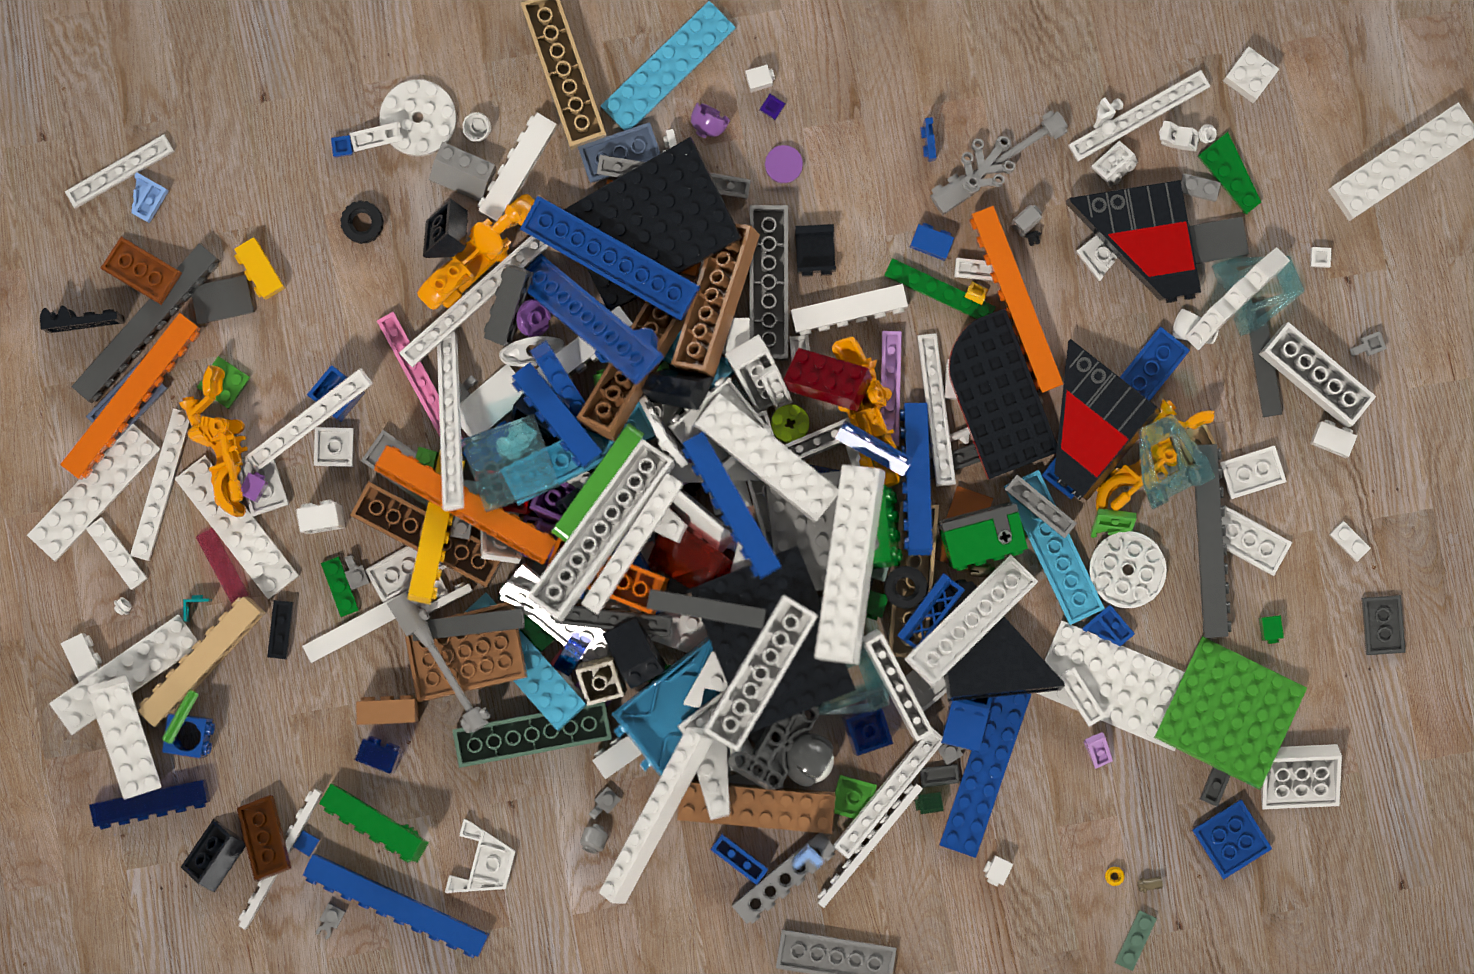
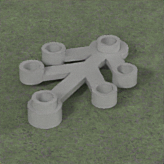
[961,136,1015,193]

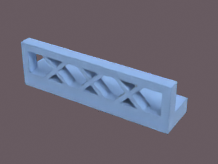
[791,843,823,869]

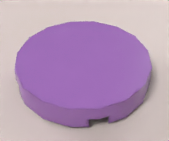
[765,145,803,183]
[516,299,551,337]

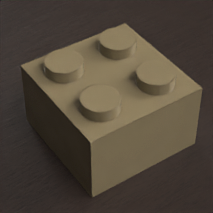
[576,655,627,706]

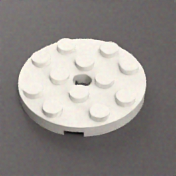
[380,80,456,156]
[1089,531,1167,608]

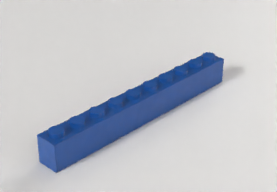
[302,853,489,958]

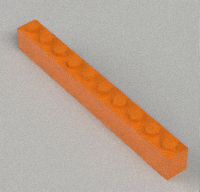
[969,206,1063,393]
[60,313,201,480]
[374,445,556,565]

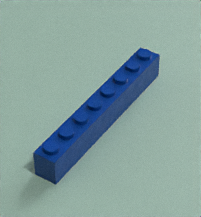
[900,403,933,555]
[682,432,781,580]

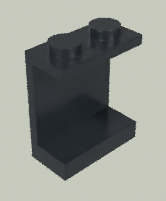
[795,224,836,277]

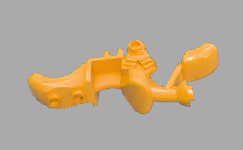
[417,194,535,310]
[832,337,901,487]
[178,365,248,517]
[1096,399,1215,511]

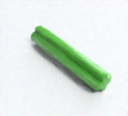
[162,690,198,744]

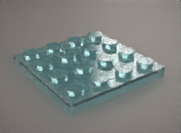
[460,414,559,512]

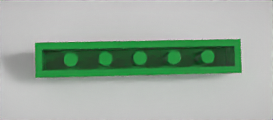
[319,784,429,863]

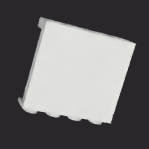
[668,377,773,471]

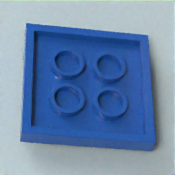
[1192,799,1272,880]

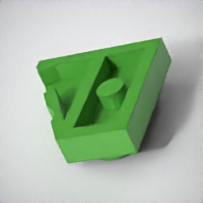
[1090,508,1136,538]

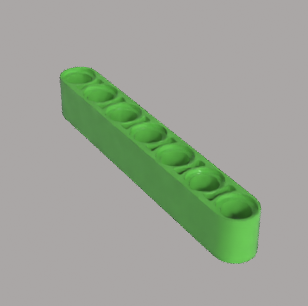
[551,423,644,542]

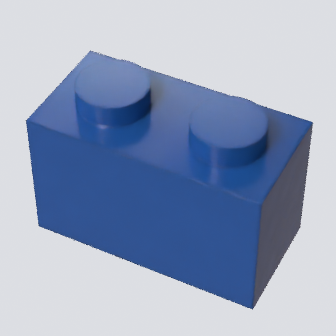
[910,223,954,261]

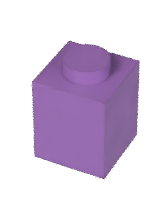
[241,471,269,503]

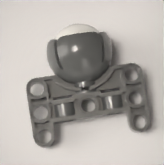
[728,707,834,790]

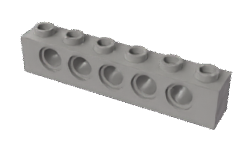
[732,833,836,924]

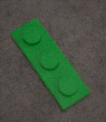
[321,557,359,617]

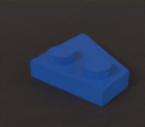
[920,117,936,162]
[1081,605,1135,646]

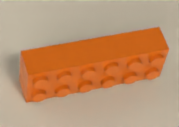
[545,538,669,615]

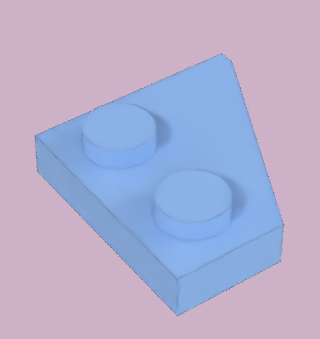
[131,172,169,224]

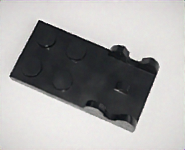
[40,306,125,334]

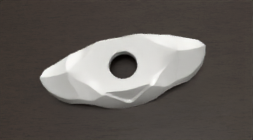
[499,336,564,367]

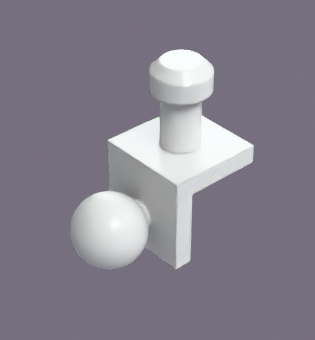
[1094,98,1123,135]

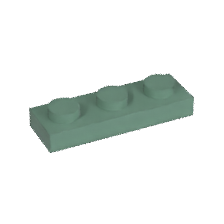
[1115,910,1157,971]

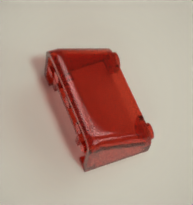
[647,530,733,589]

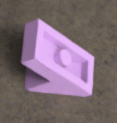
[1084,732,1113,769]

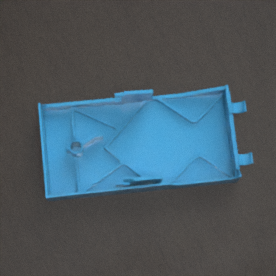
[612,636,722,776]

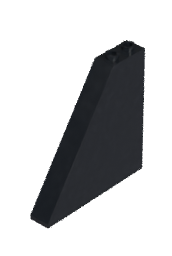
[933,579,1065,702]

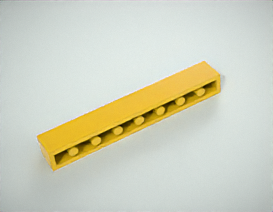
[408,449,465,604]

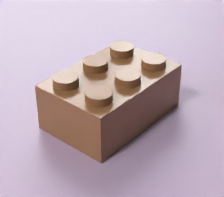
[356,695,419,725]

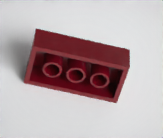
[783,348,872,411]

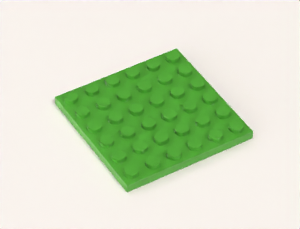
[1154,636,1307,790]

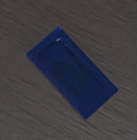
[553,636,588,676]

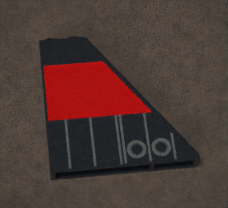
[1066,180,1201,303]
[1054,339,1161,501]

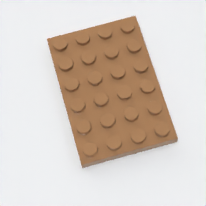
[404,602,528,703]

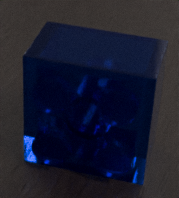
[842,705,894,756]
[354,736,403,774]

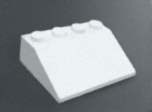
[669,488,733,553]
[1261,744,1342,809]

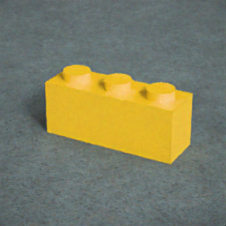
[234,237,285,300]

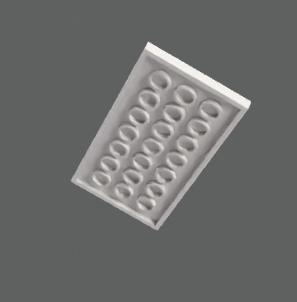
[1037,620,1185,751]

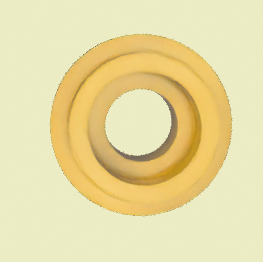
[1105,867,1124,886]

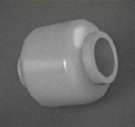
[580,824,608,854]

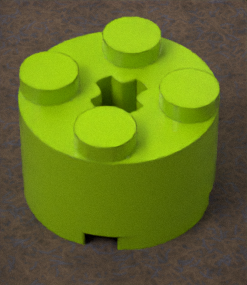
[771,404,809,444]

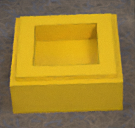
[965,281,989,305]

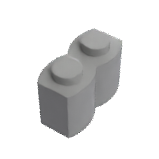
[1010,205,1042,237]

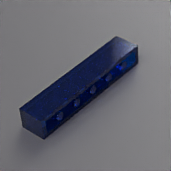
[89,779,211,830]

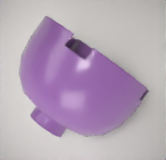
[691,103,730,138]

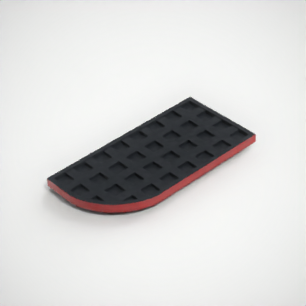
[948,308,1057,479]

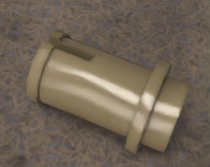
[970,564,995,577]
[1137,876,1163,893]

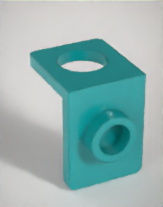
[183,595,212,622]

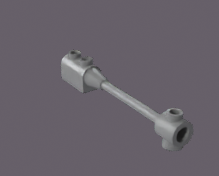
[930,110,1068,216]
[387,591,490,733]

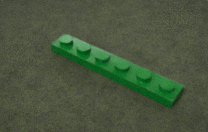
[884,258,996,319]

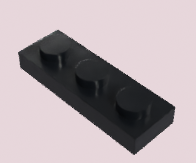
[267,600,294,660]

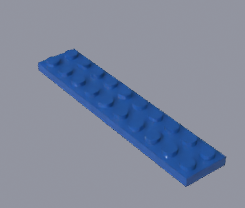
[520,196,700,321]
[525,254,664,385]
[1041,326,1190,500]
[939,693,1032,858]

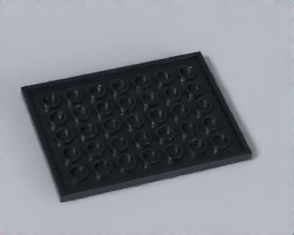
[563,137,742,311]
[689,545,856,734]

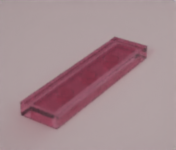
[196,528,249,604]

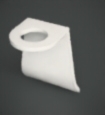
[1172,309,1219,344]

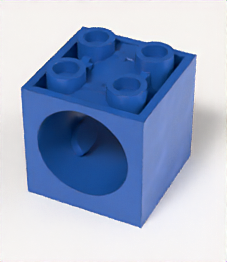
[307,365,366,422]
[162,713,215,758]

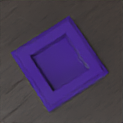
[759,94,786,120]

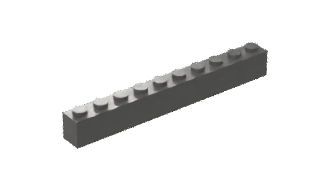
[71,243,219,403]
[1192,444,1232,638]

